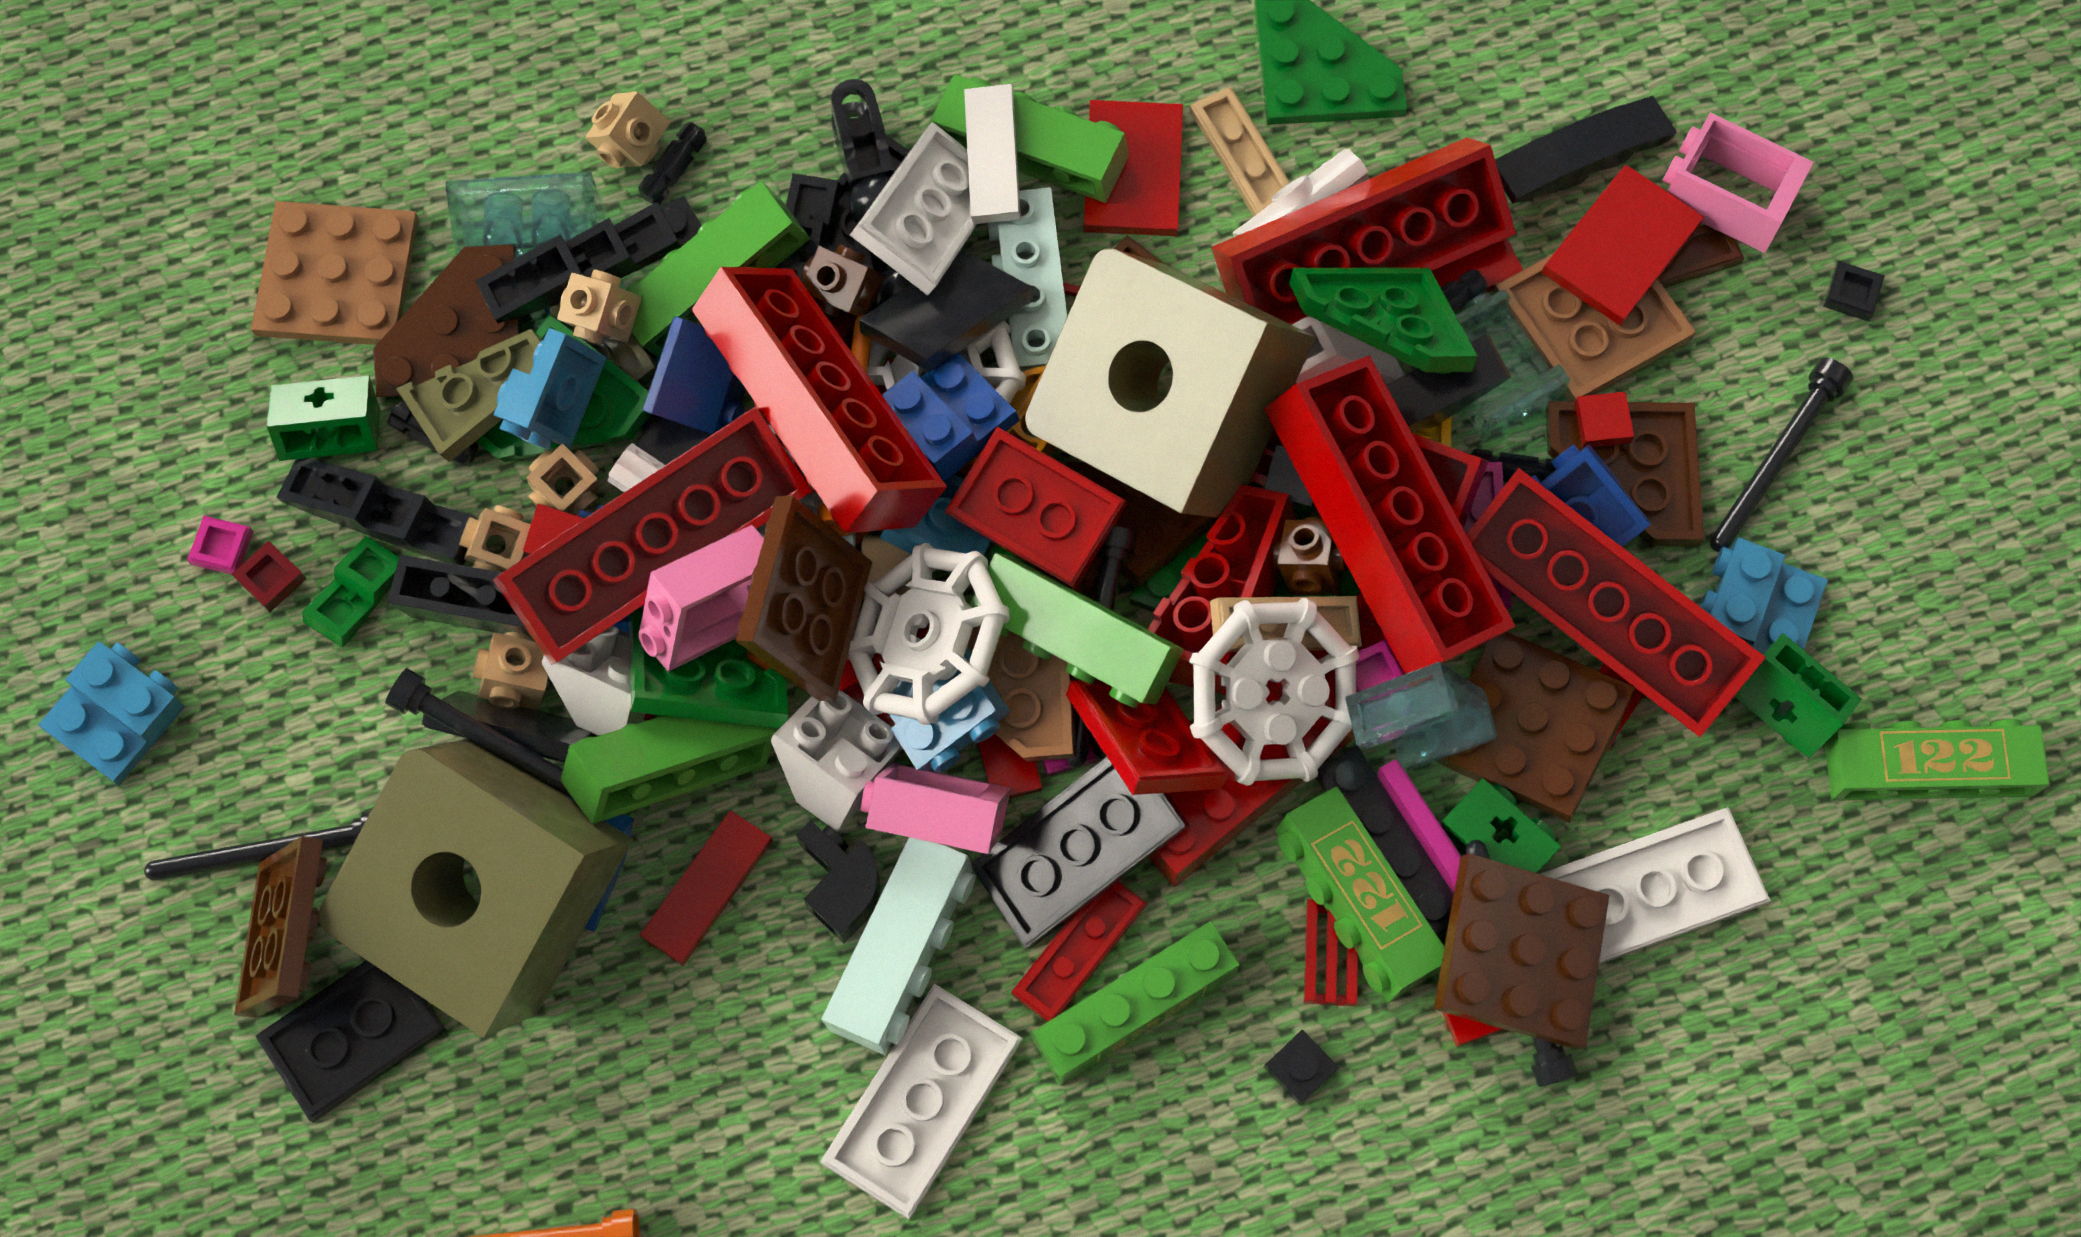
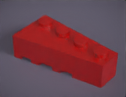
[1147,484,1297,695]

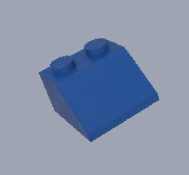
[642,316,746,434]

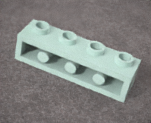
[988,187,1067,372]
[821,837,976,1055]

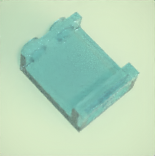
[1456,289,1571,442]
[1345,661,1497,770]

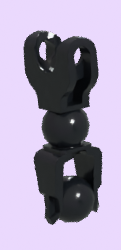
[831,79,912,311]

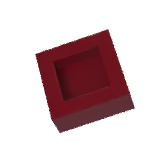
[232,541,306,613]

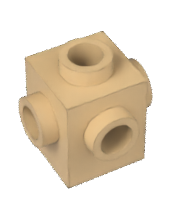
[585,91,671,168]
[557,270,642,345]
[526,443,600,516]
[459,505,531,572]
[472,632,548,710]

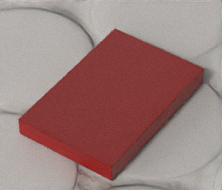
[1083,100,1183,236]
[1541,164,1705,327]
[945,427,1127,590]
[1066,679,1227,795]

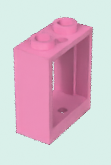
[1662,112,1814,253]
[638,525,764,672]
[861,763,1011,854]

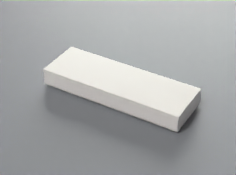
[964,84,1021,224]

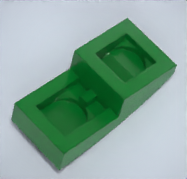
[302,536,399,648]

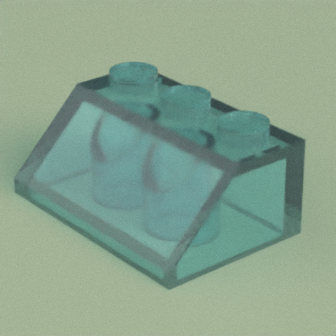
[446,172,606,257]

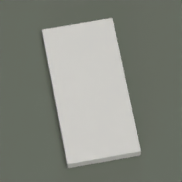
[850,122,977,295]
[1540,807,1771,964]
[820,984,1023,1220]

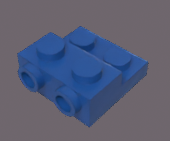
[882,352,1020,482]
[1532,444,1651,547]

